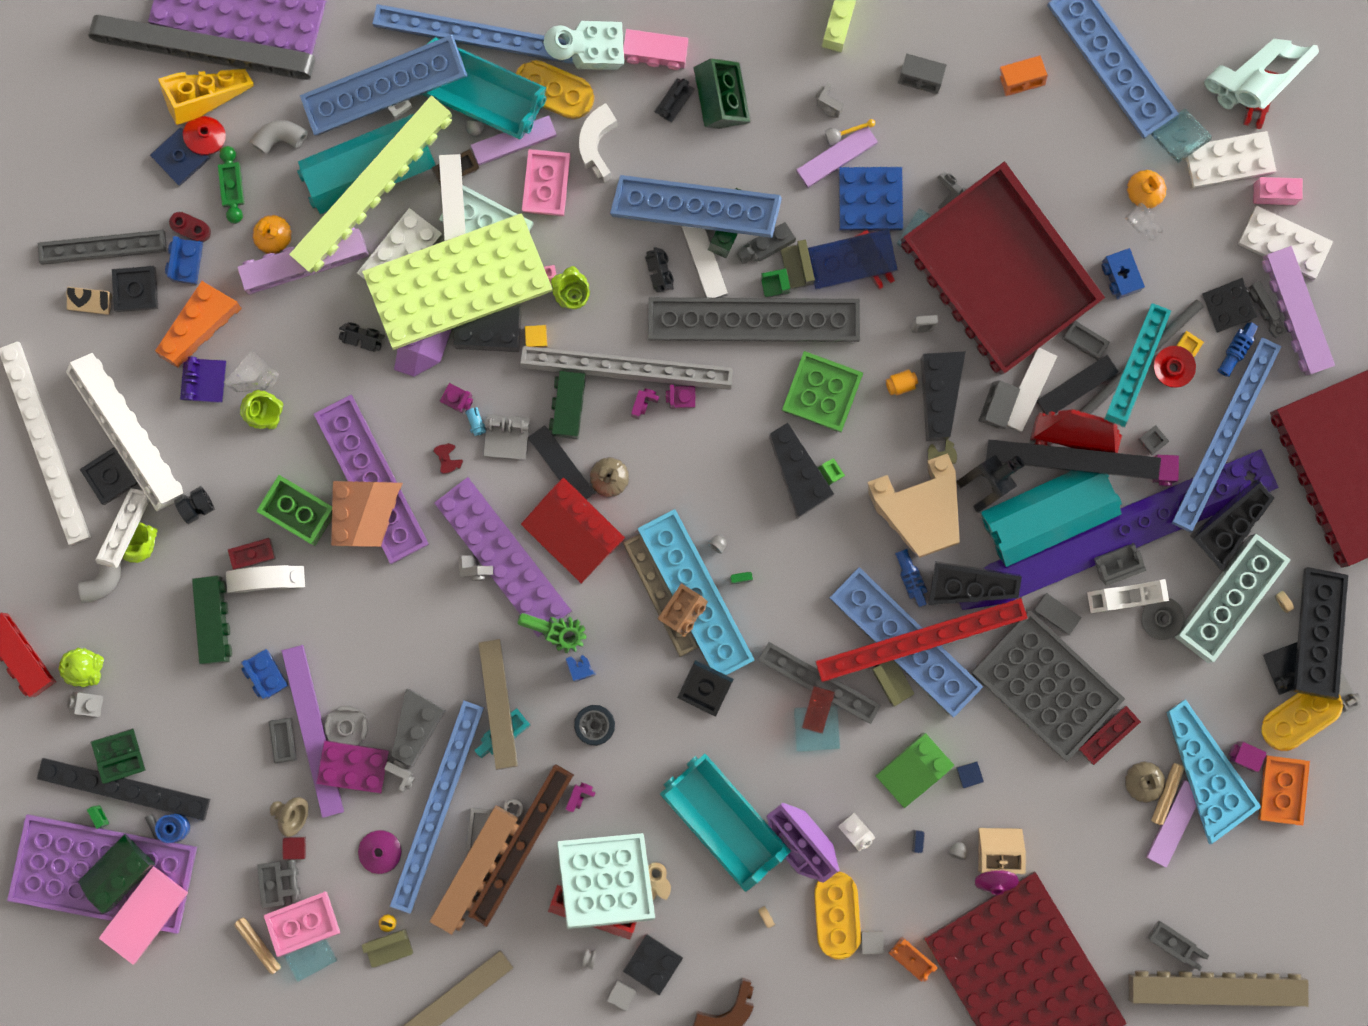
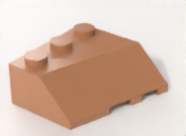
[331,481,403,547]

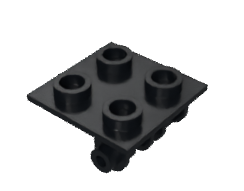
[1202,278,1258,333]
[1263,642,1298,695]

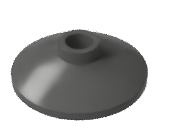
[1142,598,1185,640]

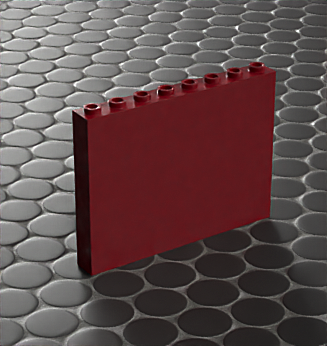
[900,161,1105,375]
[1270,370,1368,568]

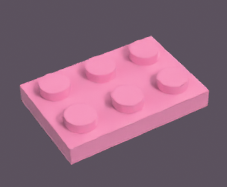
[522,149,571,216]
[264,892,340,957]

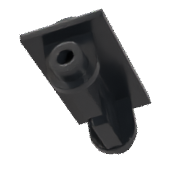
[654,78,695,123]
[645,247,674,293]
[339,322,385,352]

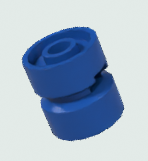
[155,814,190,843]

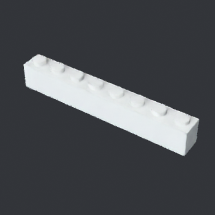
[66,353,183,511]

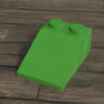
[876,733,955,808]

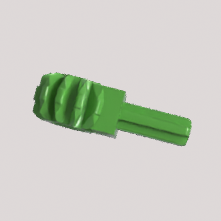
[517,613,587,654]

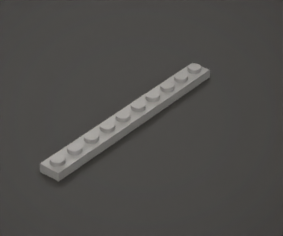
[520,346,733,390]

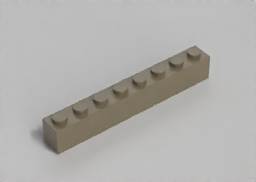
[1129,970,1309,1007]

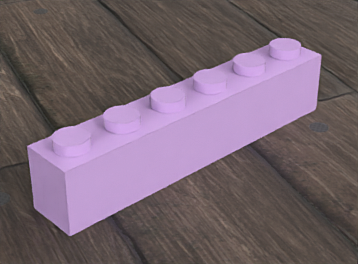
[238,227,369,295]
[1262,246,1335,375]

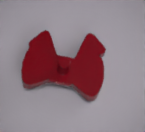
[433,443,463,474]

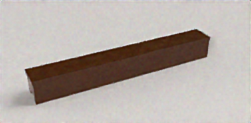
[468,764,574,927]

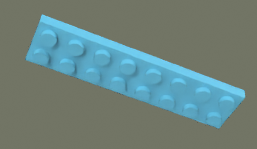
[637,509,755,675]

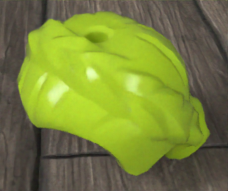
[551,266,590,309]
[240,390,283,429]
[123,522,158,563]
[58,648,104,687]

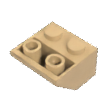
[978,828,1026,874]

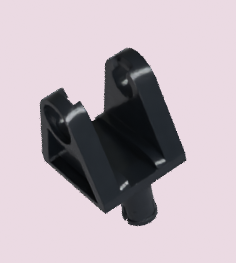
[956,455,1024,513]

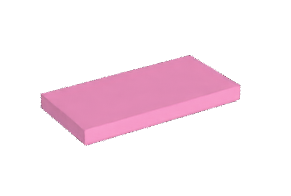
[99,867,188,965]

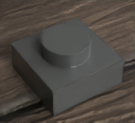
[1138,425,1169,456]

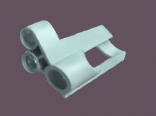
[1204,39,1319,109]

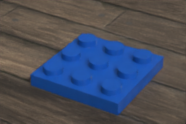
[839,167,903,231]

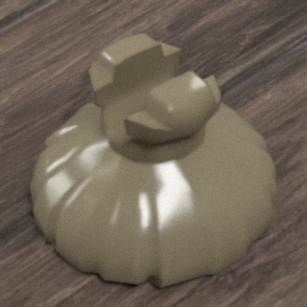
[590,457,629,497]
[1125,761,1165,803]
[269,797,309,837]

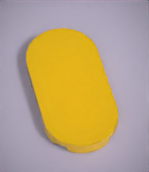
[516,60,594,119]
[1261,693,1343,751]
[814,871,861,959]

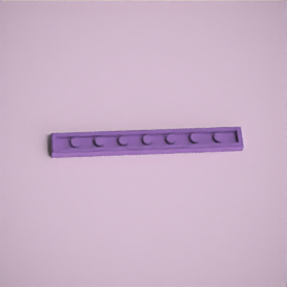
[281,645,344,818]

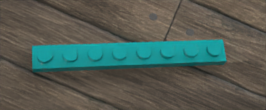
[1104,303,1171,428]

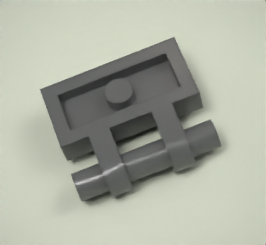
[257,859,301,908]

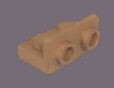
[658,583,708,637]

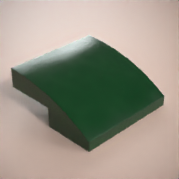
[91,728,146,784]

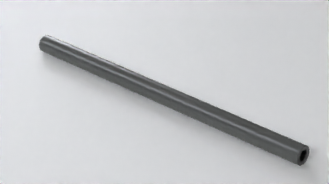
[1079,299,1204,414]

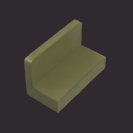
[781,239,815,289]
[871,660,914,707]
[361,929,413,968]

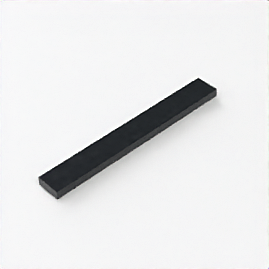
[986,440,1161,480]

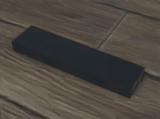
[1036,355,1119,415]
[528,425,595,499]

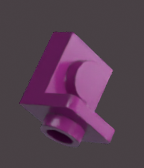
[440,383,473,414]
[666,384,696,408]
[631,388,659,419]
[566,782,596,812]

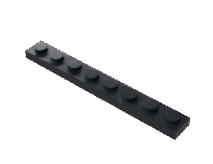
[37,758,211,820]

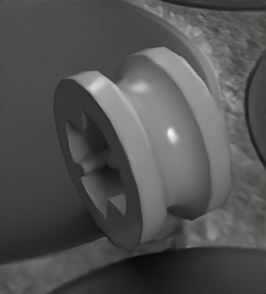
[504,799,524,817]
[582,948,597,970]

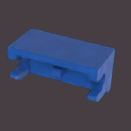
[566,655,596,682]

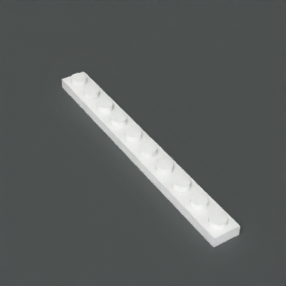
[0,341,91,545]

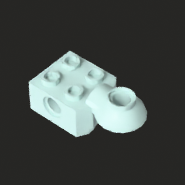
[544,21,624,70]

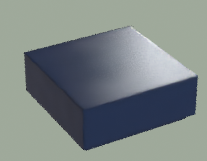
[956,761,984,788]
[912,830,925,853]

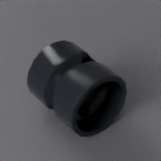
[174,486,215,525]

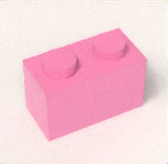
[1253,177,1302,205]

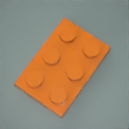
[1258,755,1310,826]

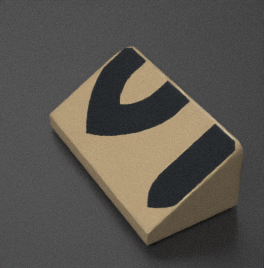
[66,287,112,315]

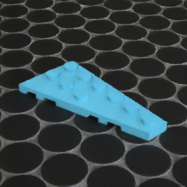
[1166,699,1261,844]

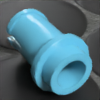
[465,407,486,436]

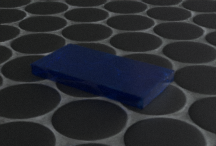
[808,229,898,290]

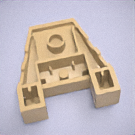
[867,453,960,558]

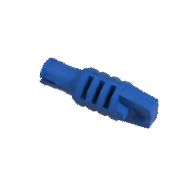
[1217,322,1258,377]
[895,549,928,607]

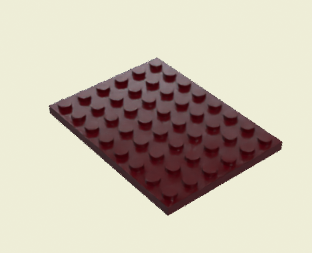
[924,871,1127,1026]

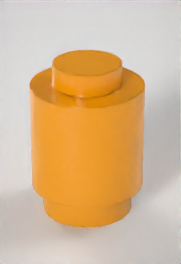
[885,369,918,396]

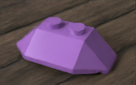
[394,329,452,377]
[767,803,839,883]

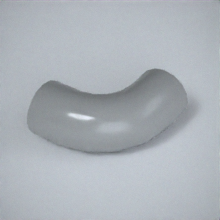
[250,121,308,154]
[79,561,121,603]

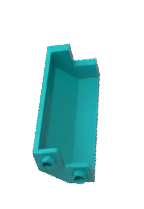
[421,37,547,139]
[297,113,436,215]
[980,471,1122,567]
[660,754,791,892]

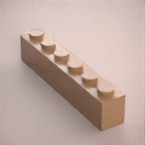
[429,805,519,935]

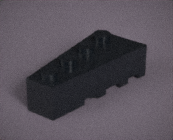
[920,351,966,441]
[769,423,834,519]
[1190,480,1275,570]
[928,561,1022,605]

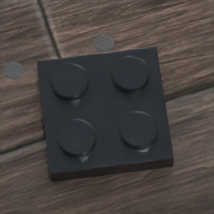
[112,266,158,312]
[80,447,138,505]
[677,660,734,717]
[623,934,683,996]

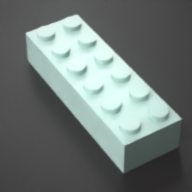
[1174,534,1290,663]

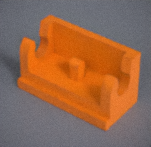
[1000,56,1048,96]
[888,937,938,982]

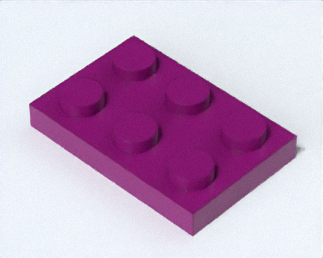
[317,740,389,793]

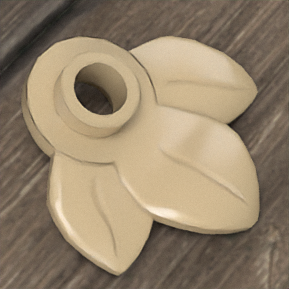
[648,862,671,900]

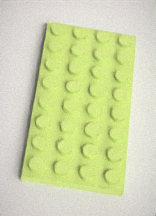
[362,213,553,350]

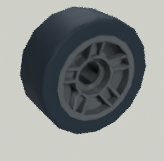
[574,705,615,746]

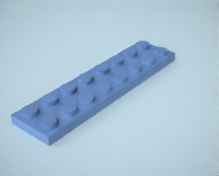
[1047,0,1179,139]
[300,35,467,136]
[610,175,782,238]
[829,567,983,718]

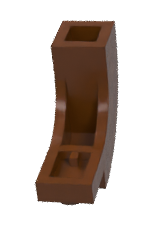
[693,978,754,1026]

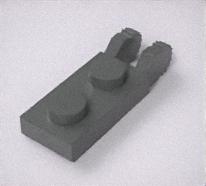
[1147,920,1209,971]

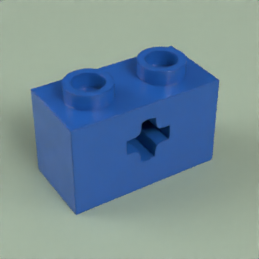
[1101,248,1145,300]

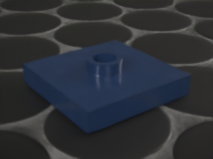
[150,127,210,187]

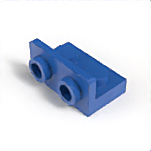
[165,236,203,284]
[241,649,289,699]

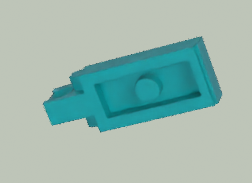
[474,708,531,758]

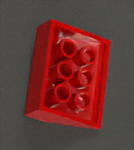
[521,477,626,584]

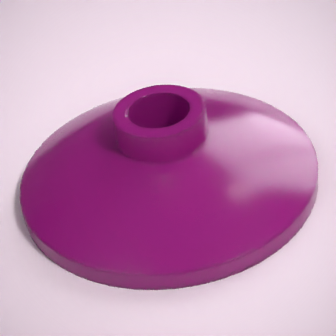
[358,830,402,874]
[975,870,1019,895]

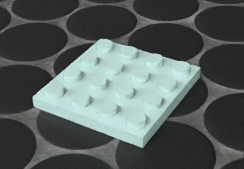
[557,833,655,929]

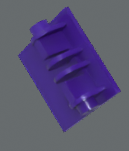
[180,356,226,403]

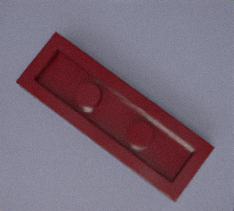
[1079,706,1141,765]

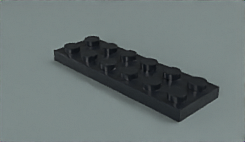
[1293,567,1349,700]

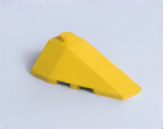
[158,69,254,125]

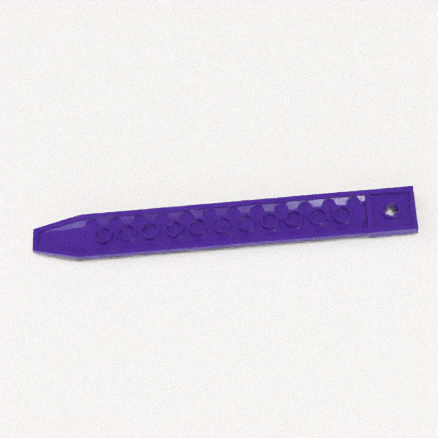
[959,449,1279,610]

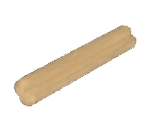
[1151,763,1185,825]
[234,917,281,974]

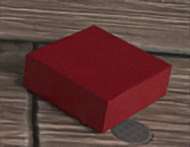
[283,837,306,860]

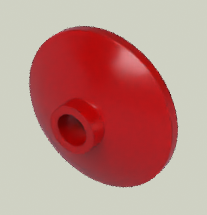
[183,116,226,155]
[1153,346,1196,388]

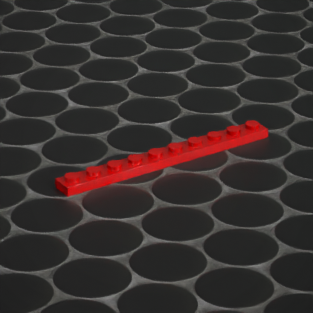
[815,598,1028,682]

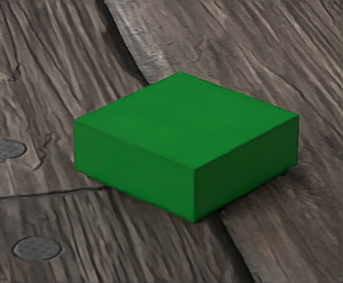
[730,572,753,584]
[87,805,109,829]

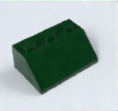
[693,58,751,129]
[78,834,156,914]

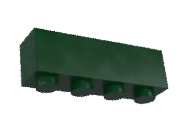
[192,576,232,665]

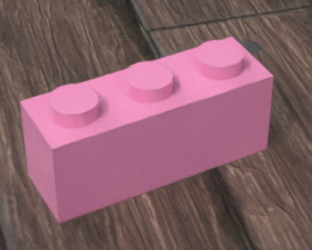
[623,29,688,70]

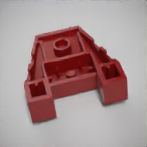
[1030,409,1122,453]

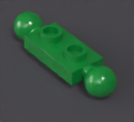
[218,146,245,224]

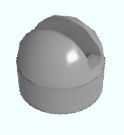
[466,121,484,136]
[708,535,727,554]
[949,842,967,860]

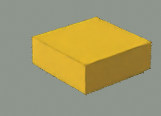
[525,325,548,348]
[1176,331,1204,357]

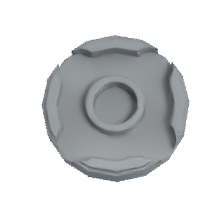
[324,706,368,745]

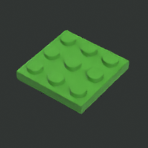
[782,351,863,433]

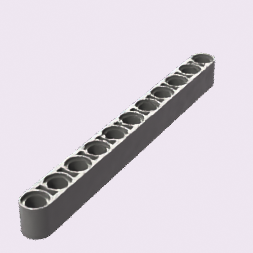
[88,15,316,80]

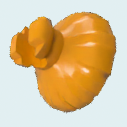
[1127,170,1167,209]
[252,215,292,254]

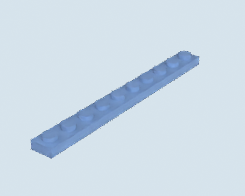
[373,4,574,64]
[1172,337,1282,533]
[390,700,484,914]

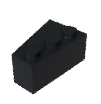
[454,306,522,352]

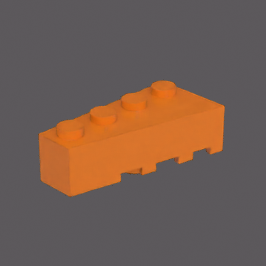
[155,281,242,368]

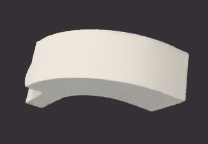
[579,103,618,182]
[226,565,305,593]
[1087,580,1169,613]

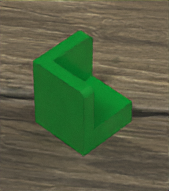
[761,268,791,298]

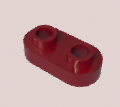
[169,212,211,243]

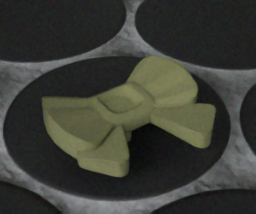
[927,440,957,464]

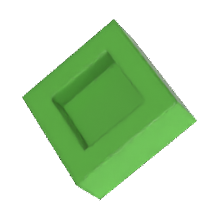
[818,458,845,485]

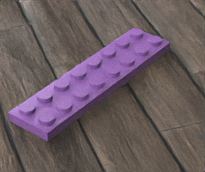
[314,395,429,564]
[434,477,572,637]

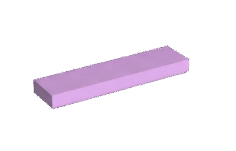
[471,116,557,166]
[796,127,878,188]
[1146,780,1196,868]

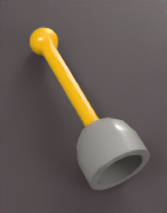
[825,119,875,146]

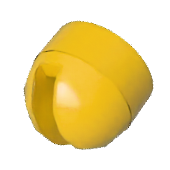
[379,914,397,932]

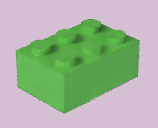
[257,475,332,546]

